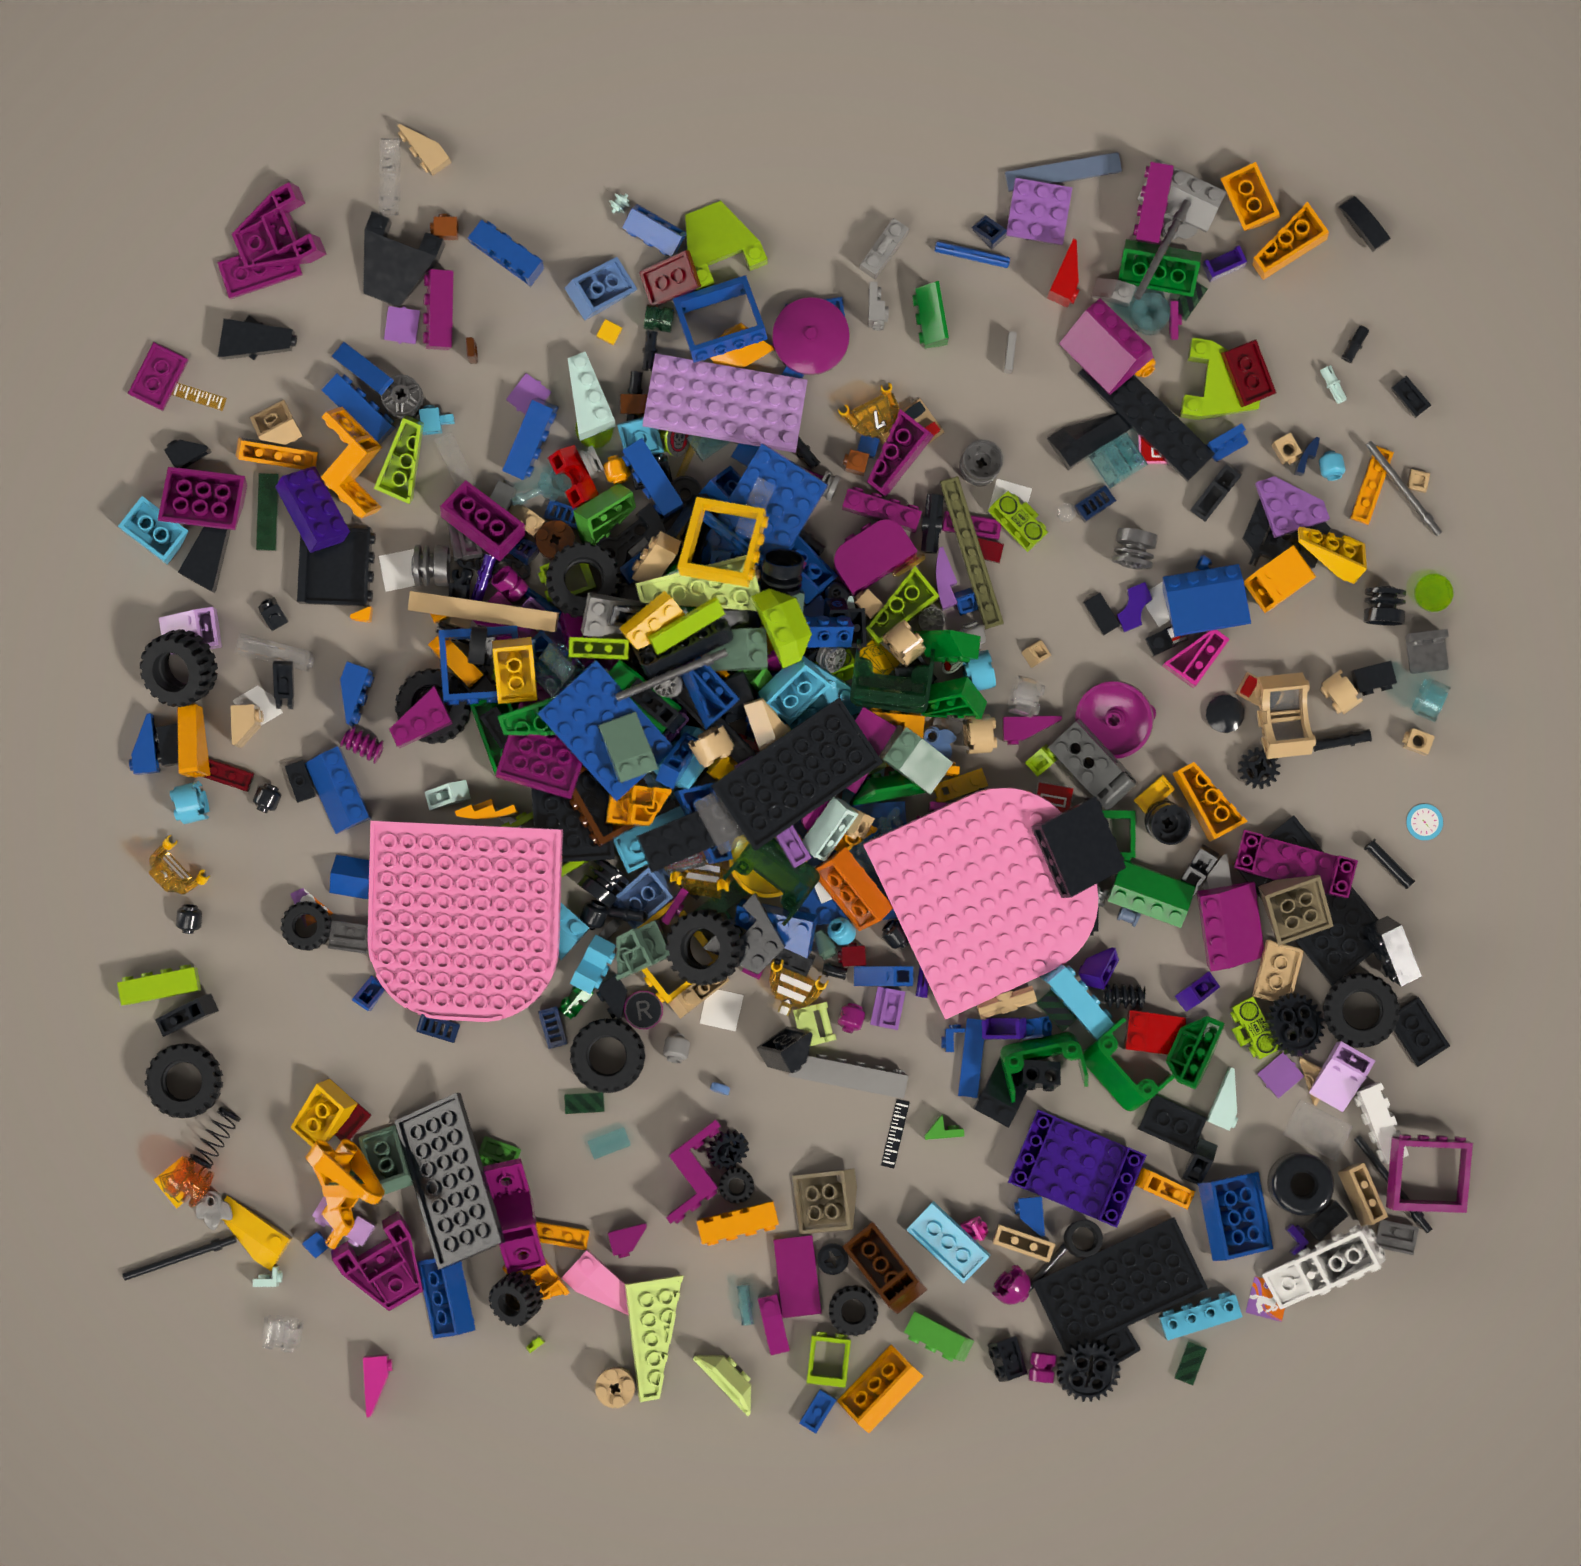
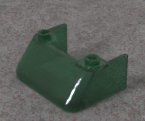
[850,639,935,714]
[722,838,820,926]

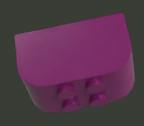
[834,520,918,597]

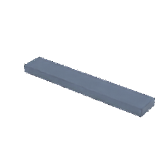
[1005,152,1122,192]

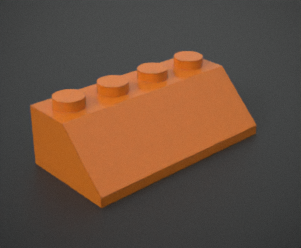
[811,847,893,931]

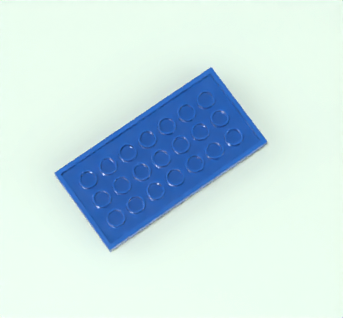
[698,443,829,585]

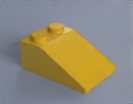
[492,637,537,704]
[290,1079,357,1147]

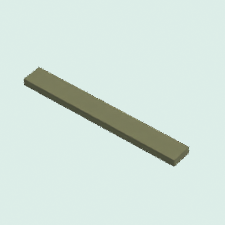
[940,476,1004,630]

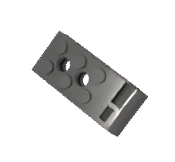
[1048,718,1137,810]

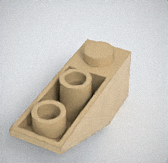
[397,124,451,176]
[669,977,730,1019]

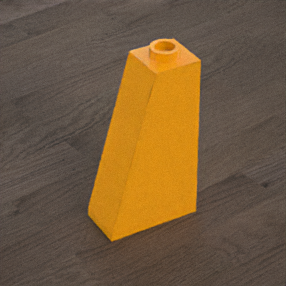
[177,702,210,779]

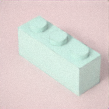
[802,797,858,861]

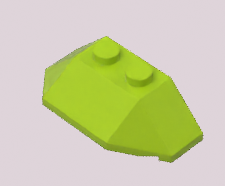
[751,589,812,669]

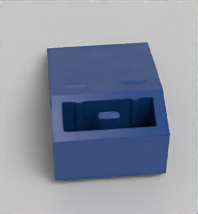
[340,662,375,727]

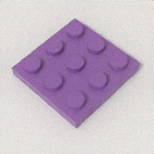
[1006,178,1073,245]

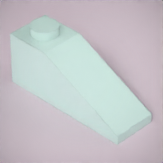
[1207,1067,1238,1131]

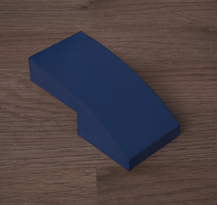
[1294,437,1320,476]

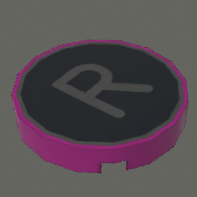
[624,991,663,1029]

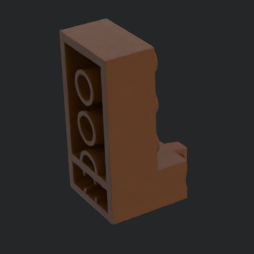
[842,1222,928,1314]

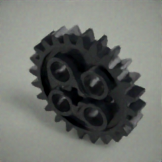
[1265,993,1325,1057]
[1056,1339,1121,1402]

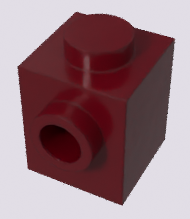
[838,942,866,967]

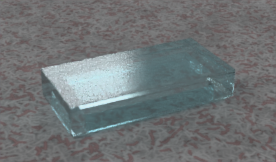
[587,1127,631,1160]

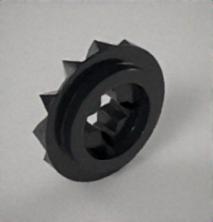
[817,1243,848,1275]

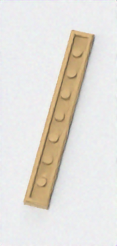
[408,591,559,632]

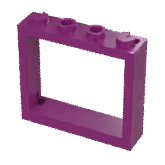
[1386,1134,1473,1213]

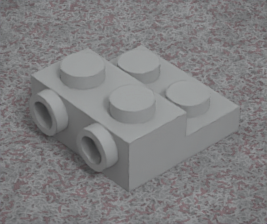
[868,281,889,331]

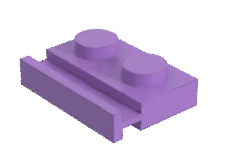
[870,986,905,1030]

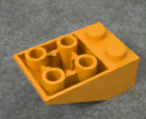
[1244,545,1316,613]

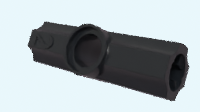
[920,494,944,554]

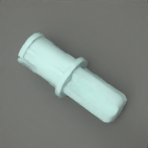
[1320,365,1347,404]

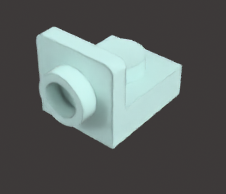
[253,1266,283,1287]

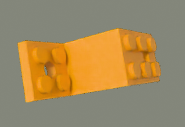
[321,407,383,519]
[870,708,960,777]

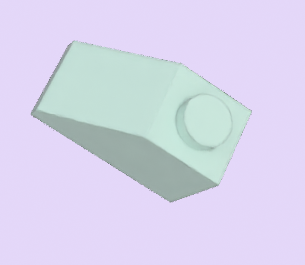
[425,780,471,811]

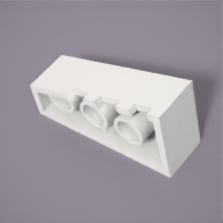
[1353,1082,1409,1164]

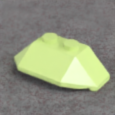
[693,1355,751,1416]

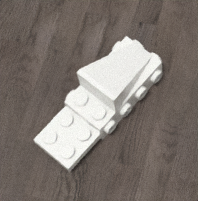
[1262,1224,1386,1310]

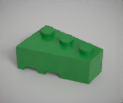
[914,677,987,719]

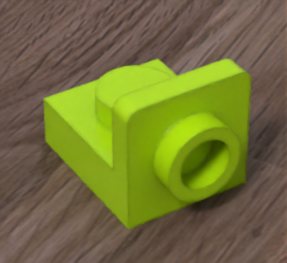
[1025,744,1058,777]

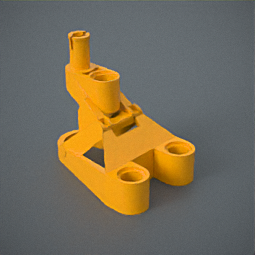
[306,1139,385,1249]

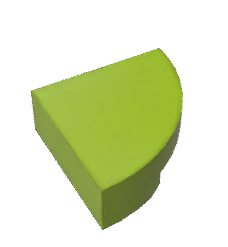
[526,1336,545,1353]

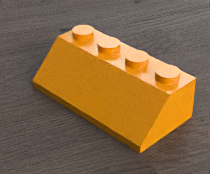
[837,1344,924,1433]

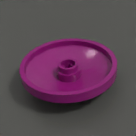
[772,297,850,375]
[1075,681,1153,759]

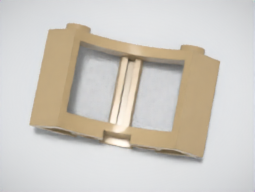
[1256,672,1316,759]

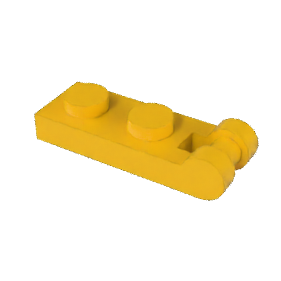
[933,768,988,803]

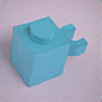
[419,405,455,436]

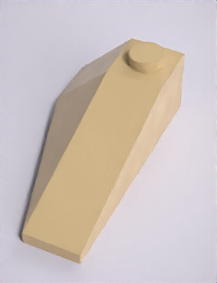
[744,698,790,751]

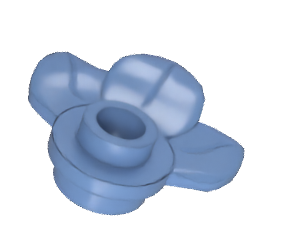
[923,726,957,759]

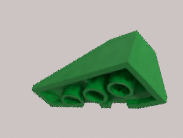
[498,695,557,736]

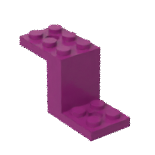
[666,1119,721,1224]
[483,1158,546,1273]

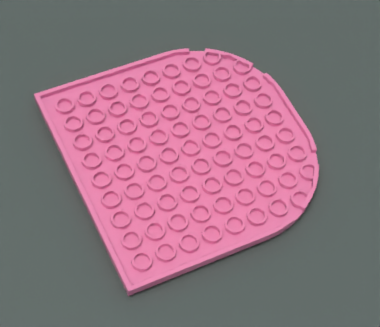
[863,787,1098,1020]
[368,820,563,1022]

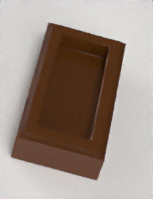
[466,337,478,364]

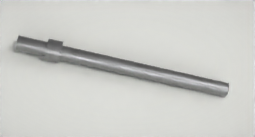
[1134,200,1191,300]
[1365,441,1442,536]
[615,648,728,701]

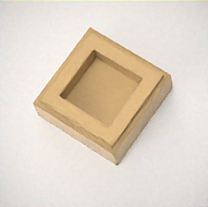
[1407,469,1430,493]

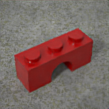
[547,445,599,509]

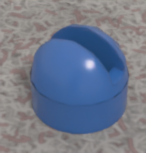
[1196,555,1212,570]

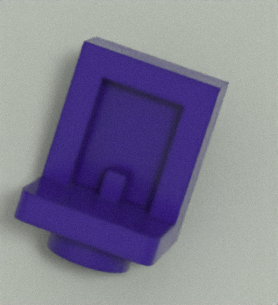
[1285,1224,1309,1255]

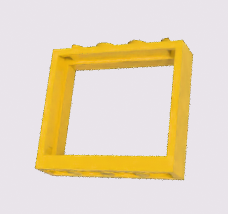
[678,497,769,587]
[638,900,718,1004]

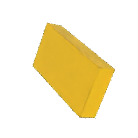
[1133,775,1175,814]

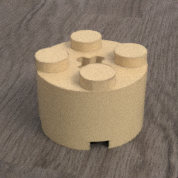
[882,620,926,667]
[1320,670,1363,715]
[963,714,997,754]
[688,724,734,768]
[595,1366,636,1408]

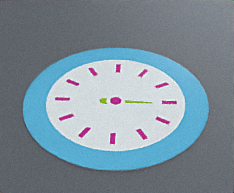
[1406,804,1443,841]

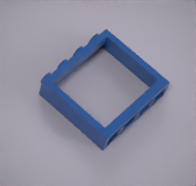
[673,275,768,363]
[438,626,518,705]

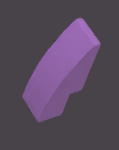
[935,547,957,611]

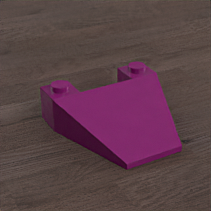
[232,182,327,269]
[331,1211,423,1311]

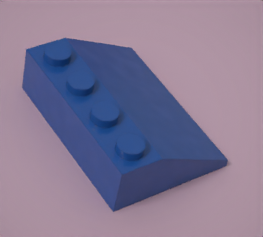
[1162,564,1251,637]
[1198,1172,1273,1261]

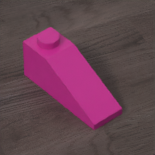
[363,1354,393,1417]

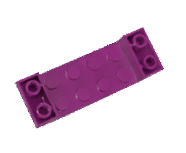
[1234,830,1358,898]

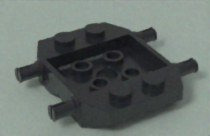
[1242,499,1331,569]

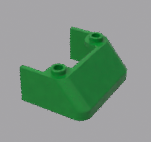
[1083,1017,1174,1111]
[1000,1032,1088,1103]

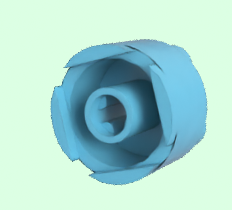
[962,650,996,691]
[170,781,210,824]

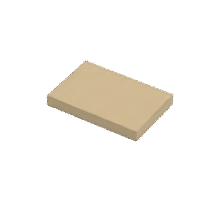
[1252,940,1304,1002]

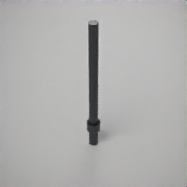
[1354,1135,1432,1234]
[123,1235,237,1281]

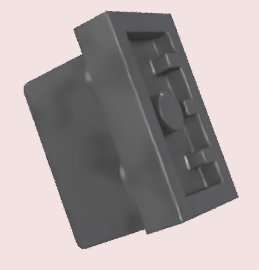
[1405,629,1449,674]

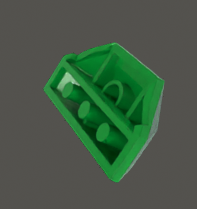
[849,770,927,806]
[1166,1016,1225,1089]

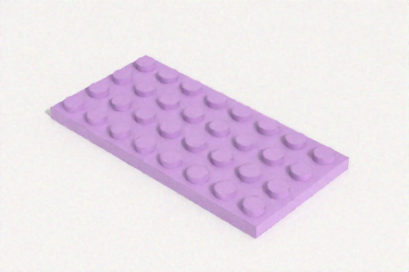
[642,353,808,453]

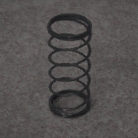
[189,1107,241,1169]

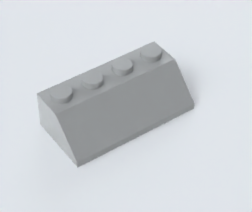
[1137,159,1226,233]

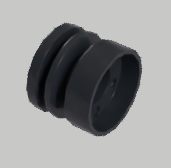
[761,549,804,596]
[1363,586,1406,626]
[1144,800,1191,845]
[577,860,630,908]

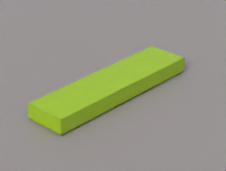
[648,596,725,654]

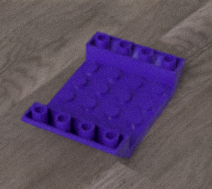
[1008,1109,1147,1228]

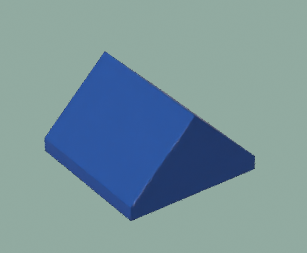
[330,855,370,899]

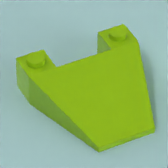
[685,201,768,291]
[1180,338,1260,420]

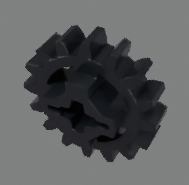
[1237,747,1281,790]
[706,1129,749,1170]

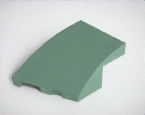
[616,920,670,980]

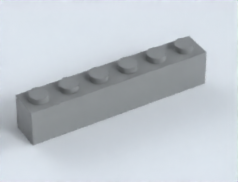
[788,1054,908,1099]

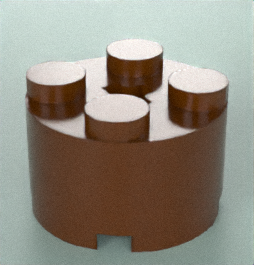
[536,520,576,560]

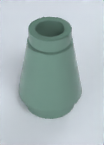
[814,929,837,960]

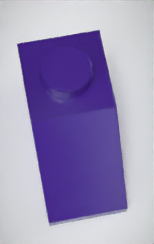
[1079,947,1119,990]
[1175,971,1220,1012]

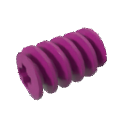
[340,726,384,764]

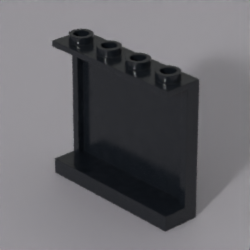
[297,527,376,607]
[1031,797,1126,898]

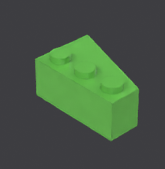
[573,483,636,546]
[904,1311,974,1362]

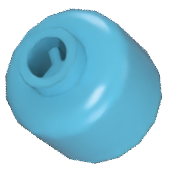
[1319,451,1346,481]
[827,917,856,946]

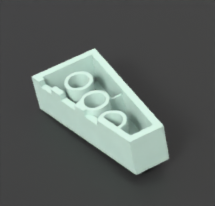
[568,351,616,441]

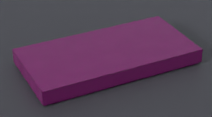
[217,255,303,299]
[847,706,897,794]
[773,1235,822,1318]

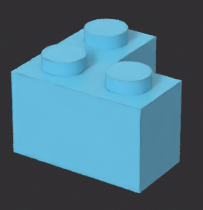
[570,934,616,995]

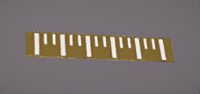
[171,383,227,411]

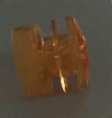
[164,1156,215,1208]

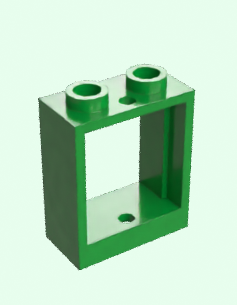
[1102,810,1136,862]

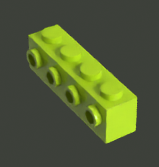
[117,964,201,1006]

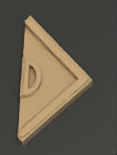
[1299,1057,1322,1106]

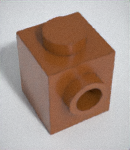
[430,214,459,240]
[843,449,869,476]

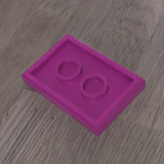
[127,342,189,411]

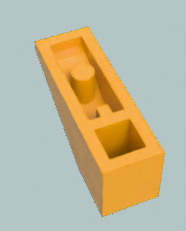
[428,636,483,688]
[1135,1167,1195,1210]

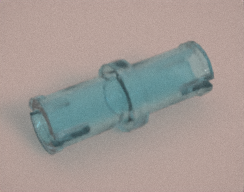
[736,1284,754,1326]

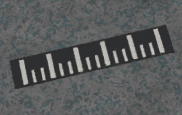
[881,1099,910,1169]

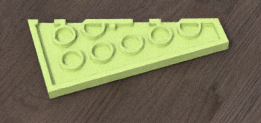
[636,555,760,611]
[625,1275,683,1402]

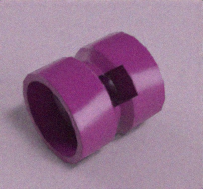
[491,566,528,602]
[1028,1352,1057,1383]

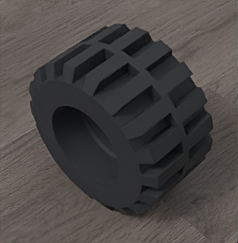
[280,901,332,951]
[489,1271,543,1327]
[829,1285,878,1336]

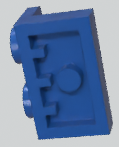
[1207,423,1249,462]

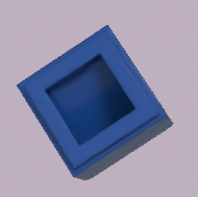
[857,435,880,459]
[954,588,978,615]
[302,1231,329,1259]

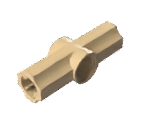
[977,986,1037,1020]

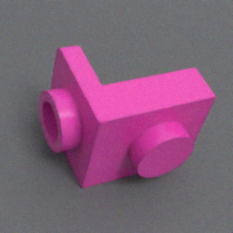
[959,1216,989,1241]

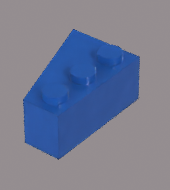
[681,656,739,729]

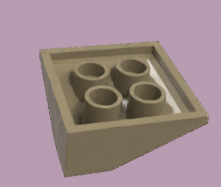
[1258,875,1333,946]
[792,1168,857,1234]

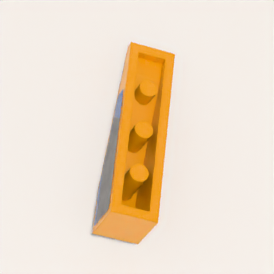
[235,437,318,470]

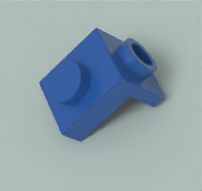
[1022,1016,1052,1040]
[941,1025,965,1052]

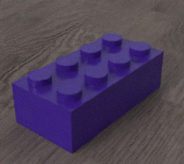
[275,466,350,553]

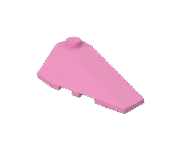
[561,1249,628,1315]

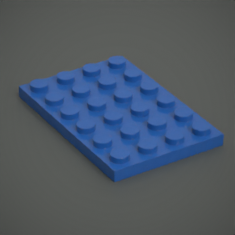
[537,660,673,801]

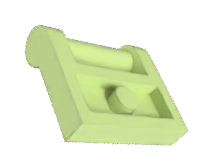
[793,1002,837,1046]

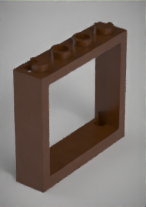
[569,765,662,847]

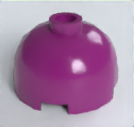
[992,1265,1031,1305]

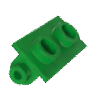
[558,986,595,1019]

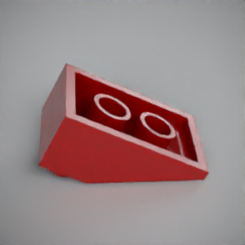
[1047,238,1080,308]
[1123,1010,1186,1055]

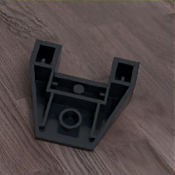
[363,212,445,308]

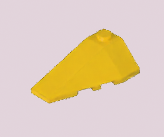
[1298,527,1367,584]
[222,1195,293,1271]

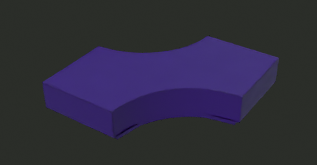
[1117,582,1153,633]

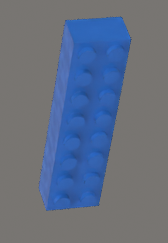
[699,465,838,604]

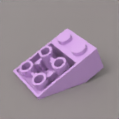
[159,607,222,655]
[1309,1041,1375,1112]

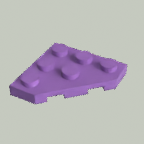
[1255,476,1330,538]

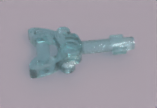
[511,470,571,506]
[854,807,905,856]

